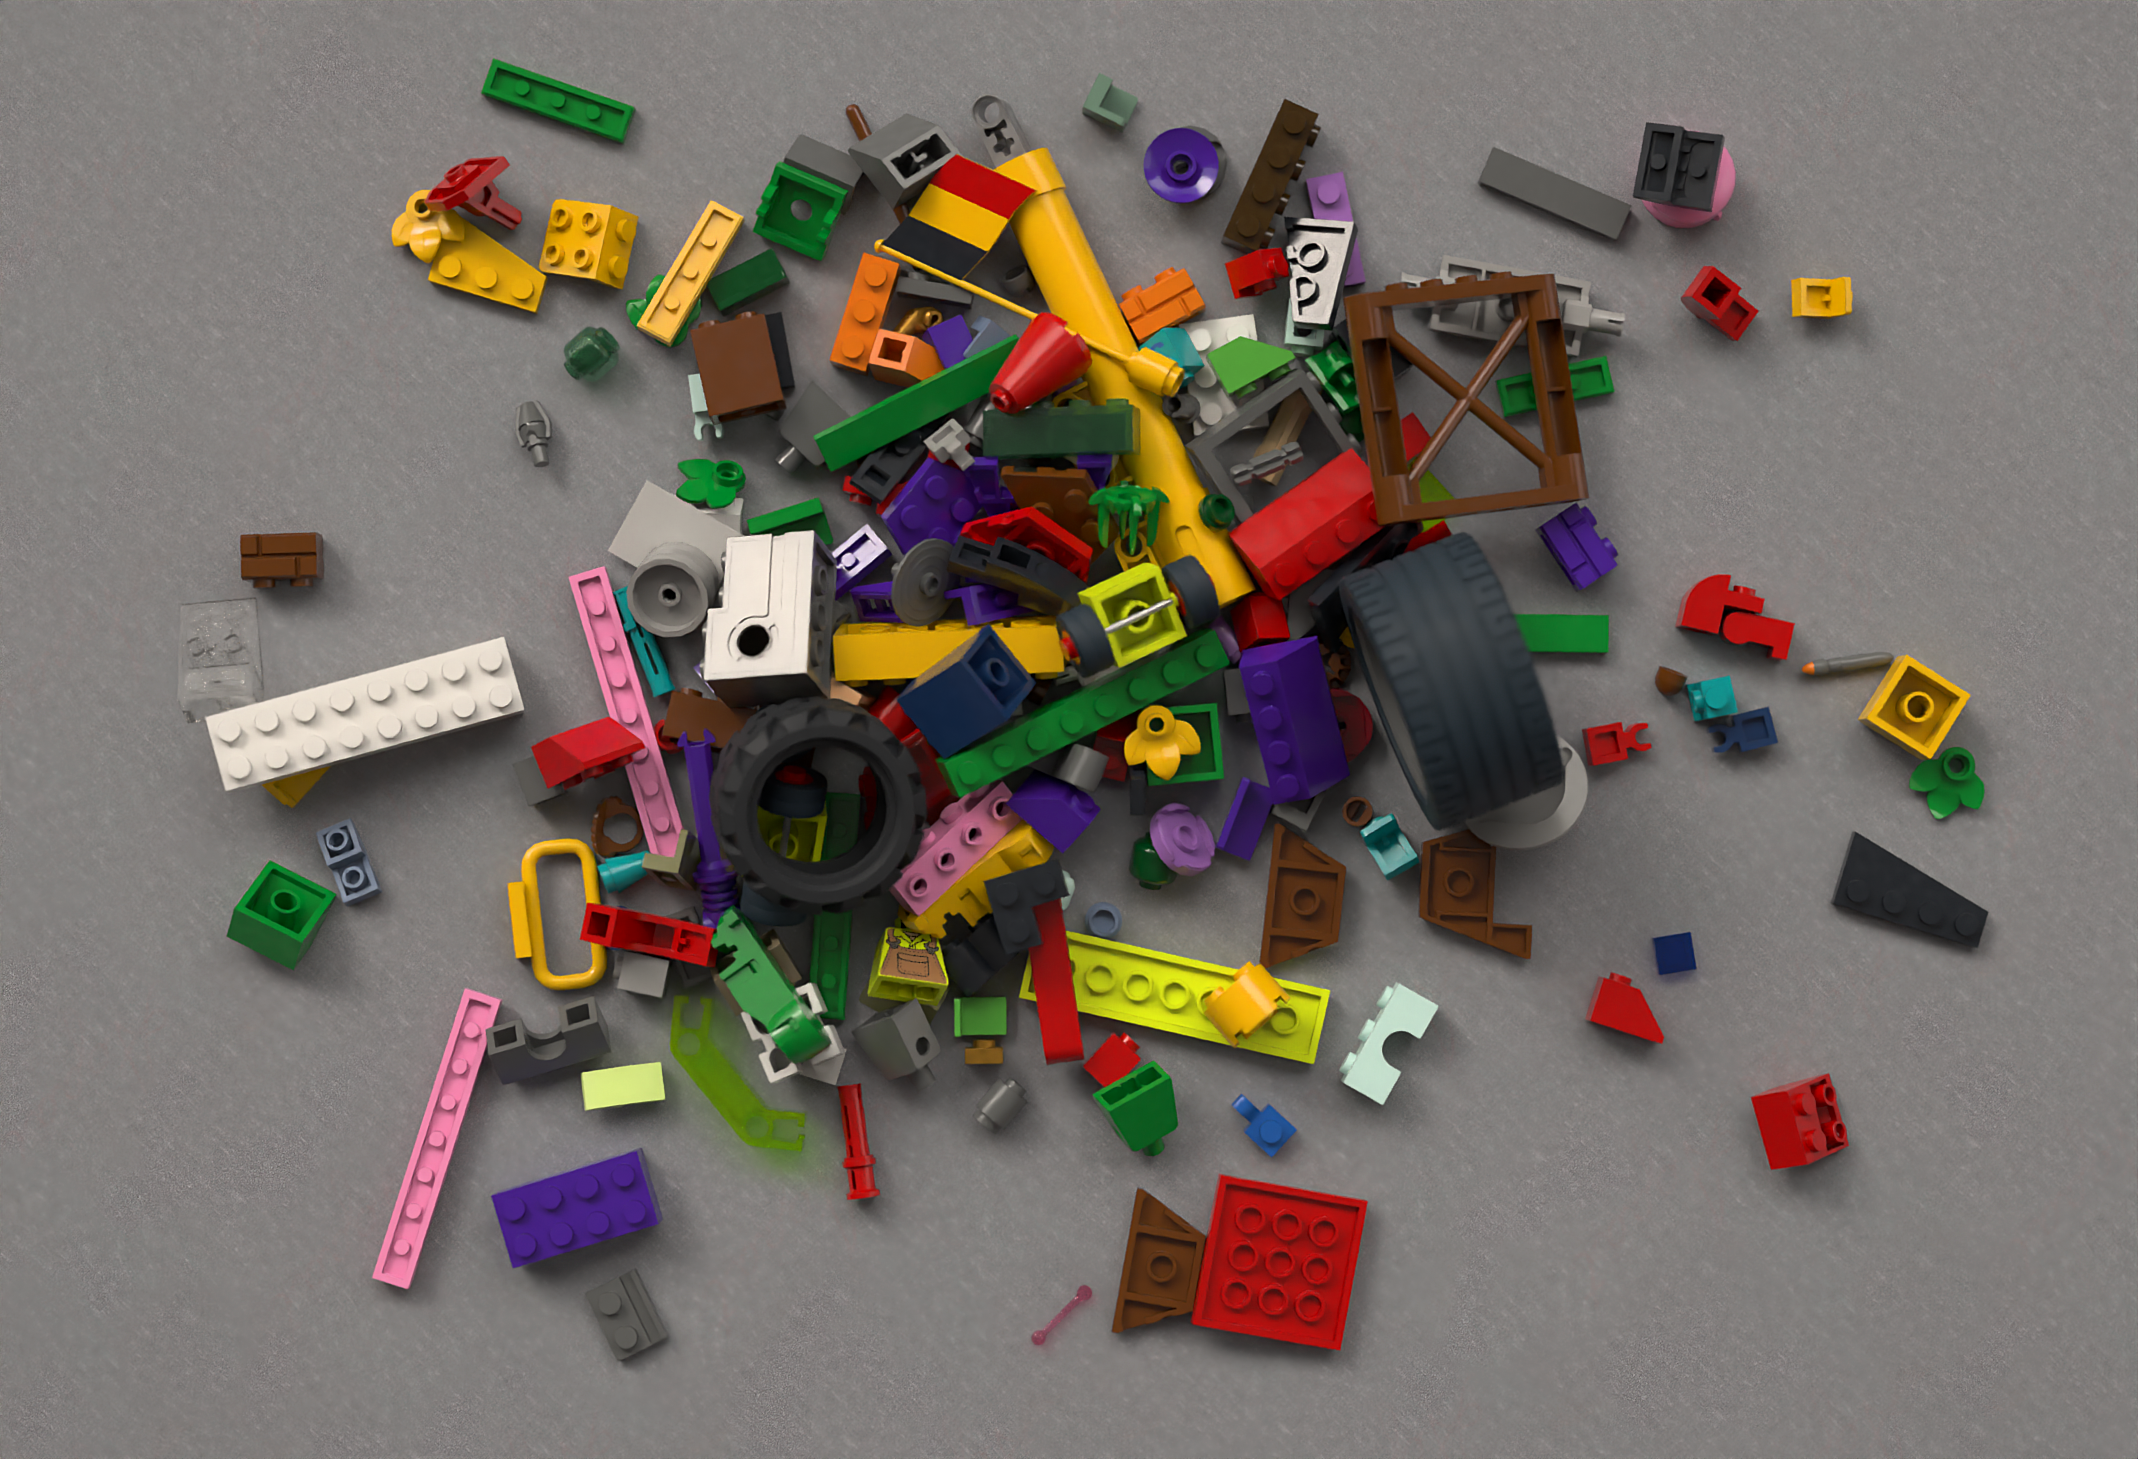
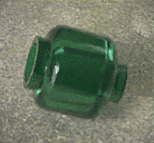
[564,326,620,382]

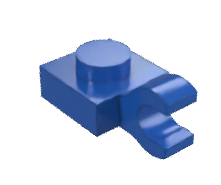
[1231,1093,1297,1158]

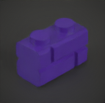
[1535,503,1618,592]

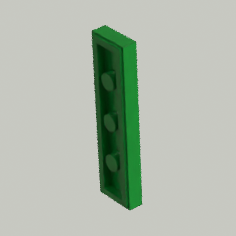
[481,58,636,144]

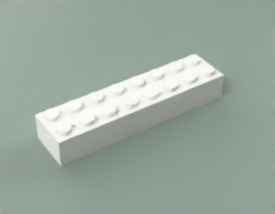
[205,637,524,793]

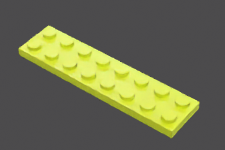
[1019,930,1330,1064]

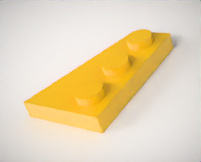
[428,216,548,314]

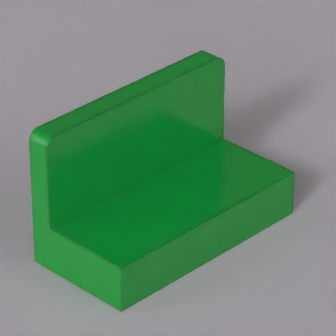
[747,497,834,546]

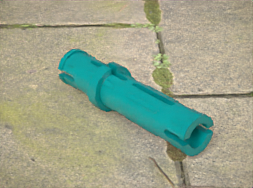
[613,586,676,698]

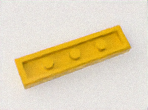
[637,200,745,347]

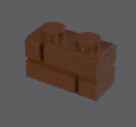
[240,532,324,589]

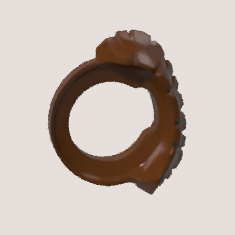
[591,795,644,858]

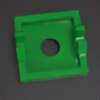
[752,161,848,261]

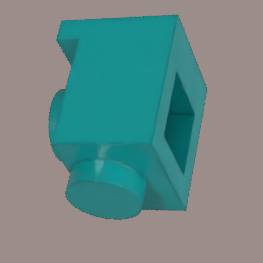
[1686,675,1738,721]

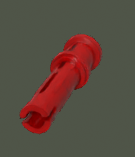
[837,1083,880,1200]

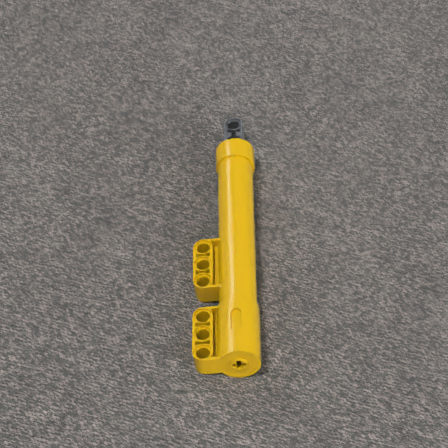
[971,94,1256,625]

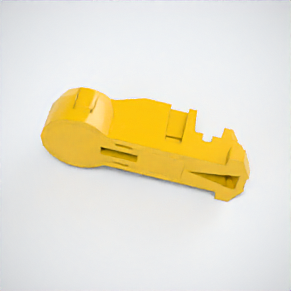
[897,819,1054,939]

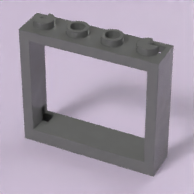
[1185,368,1369,526]

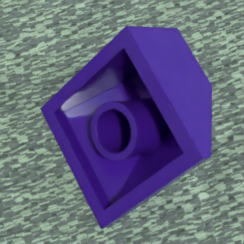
[1006,770,1101,853]

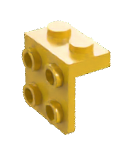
[539,199,639,289]

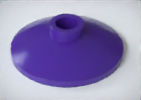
[1143,128,1219,203]

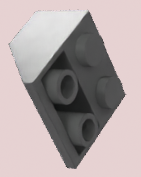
[848,113,961,209]

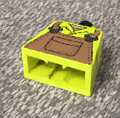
[868,917,948,1006]

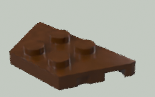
[1001,466,1119,566]
[1259,824,1346,969]
[1111,1187,1206,1333]

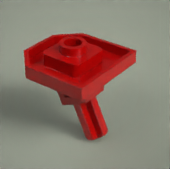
[424,156,522,230]

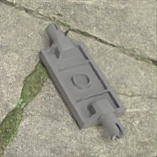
[1400,255,1625,357]

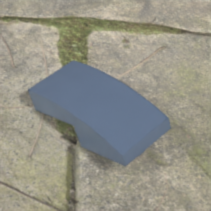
[316,818,382,907]

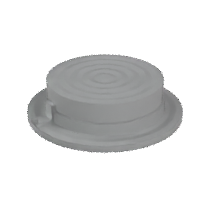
[1464,737,1588,851]

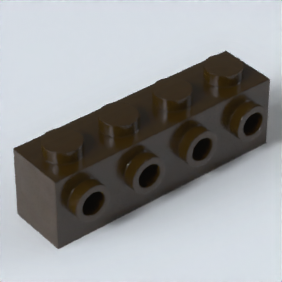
[1221,99,1321,254]

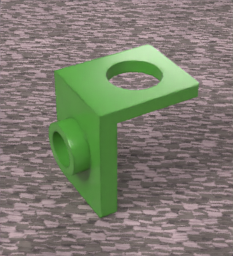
[954,996,1007,1037]

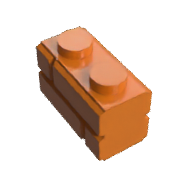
[1118,267,1206,347]

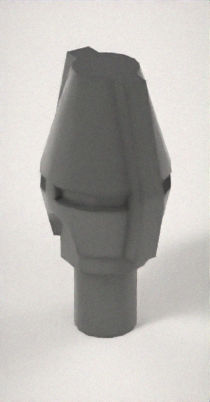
[515,400,552,467]

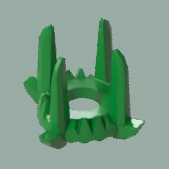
[1088,481,1170,555]

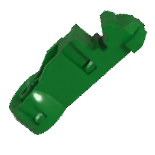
[711,906,832,1064]

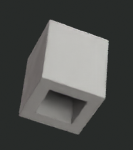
[613,950,673,998]

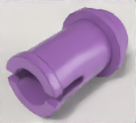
[1208,616,1242,665]

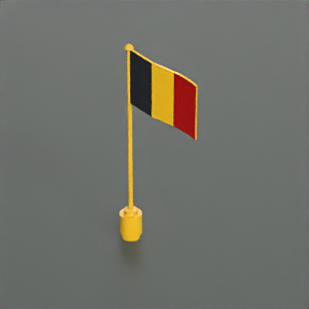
[874,154,1185,397]

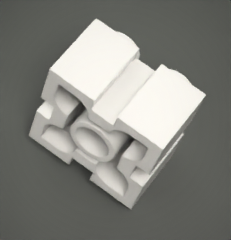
[741,983,845,1083]

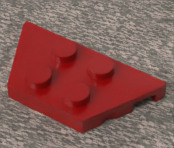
[960,506,1093,584]

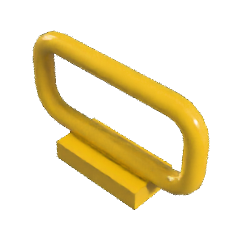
[507,838,607,991]

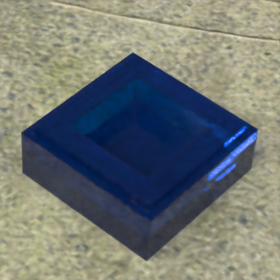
[1652,932,1697,975]

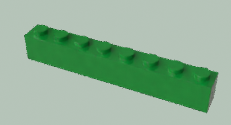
[935,627,1230,798]

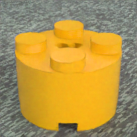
[1203,961,1291,1048]

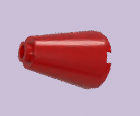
[989,312,1092,414]

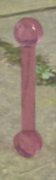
[1031,1285,1092,1345]

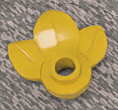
[392,190,464,264]
[1124,705,1201,780]

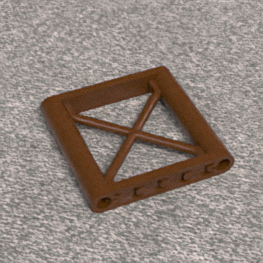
[1343,271,1589,526]

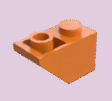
[868,329,945,388]

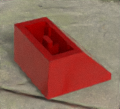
[531,716,645,790]
[1751,1073,1849,1170]

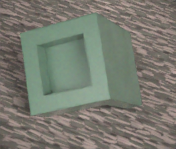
[1083,73,1138,133]

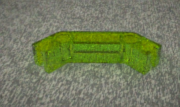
[670,994,808,1151]

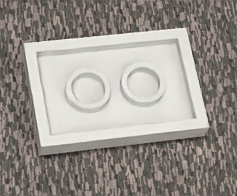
[1179,314,1269,437]

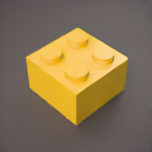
[1857,654,1971,760]

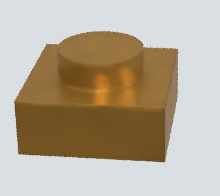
[965,1039,1004,1064]

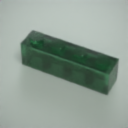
[983,398,1141,460]

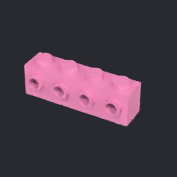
[889,779,1022,916]

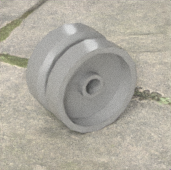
[626,542,719,637]

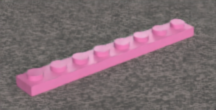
[568,566,685,857]
[372,988,503,1289]

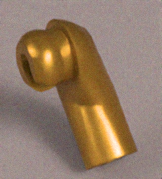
[892,307,943,336]

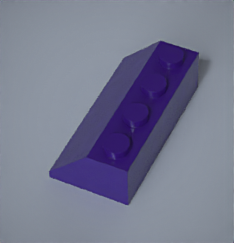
[1239,636,1350,805]

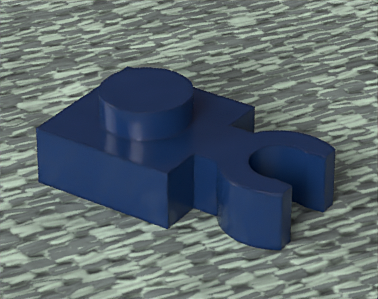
[1706,706,1778,753]

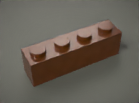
[661,688,815,768]

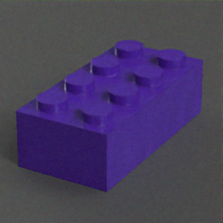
[491,1147,663,1268]

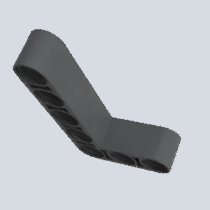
[979,717,1109,793]

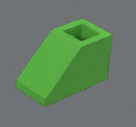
[1206,336,1295,399]

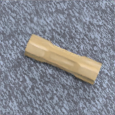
[1253,386,1323,486]

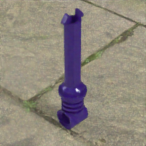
[677,728,741,929]

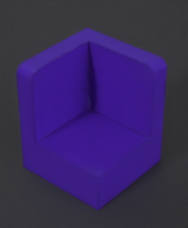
[922,315,973,369]

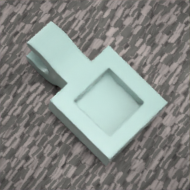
[688,374,724,441]

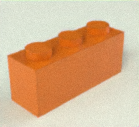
[829,252,901,377]

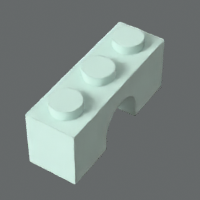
[1339,982,1439,1105]

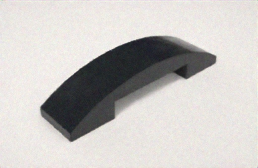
[849,411,953,504]

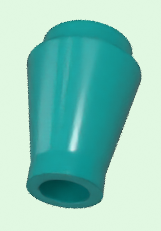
[597,850,649,894]

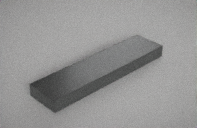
[1478,147,1632,242]

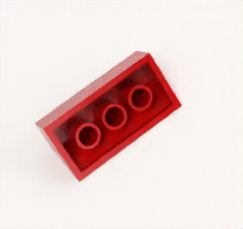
[1227,448,1385,600]

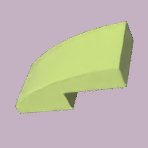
[580,1062,665,1111]

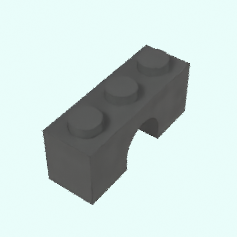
[485,996,612,1085]

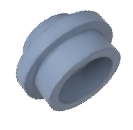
[1085,902,1122,940]

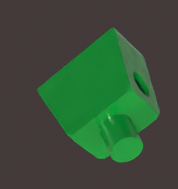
[1092,1060,1178,1156]

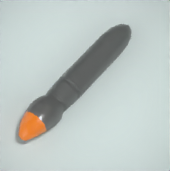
[1801,652,1894,676]

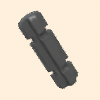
[1230,442,1304,487]

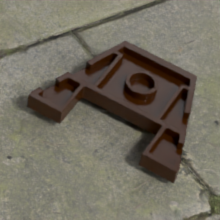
[1418,829,1532,959]

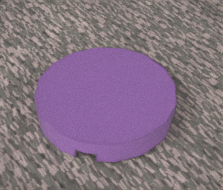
[1150,803,1215,877]

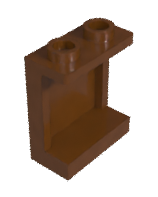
[690,311,787,425]

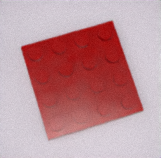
[1191,1173,1368,1351]

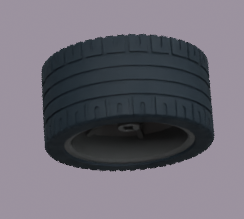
[1339,532,1564,831]

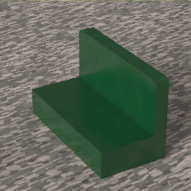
[707,248,790,317]

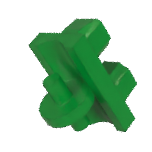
[1305,341,1360,415]

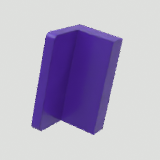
[944,583,1036,626]
[1215,777,1273,861]

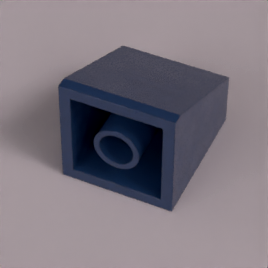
[896,624,1036,759]

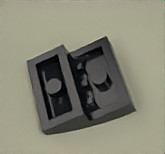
[1633,122,1725,212]

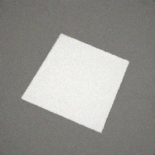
[608,480,744,583]

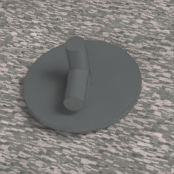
[891,538,961,627]

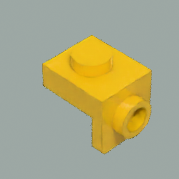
[1791,277,1853,319]

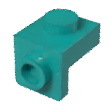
[1360,813,1420,881]

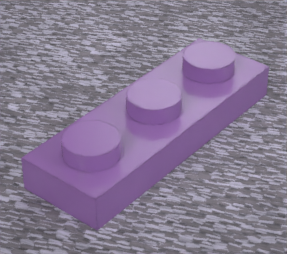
[1305,172,1366,288]

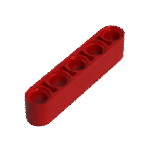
[1029,899,1085,1065]

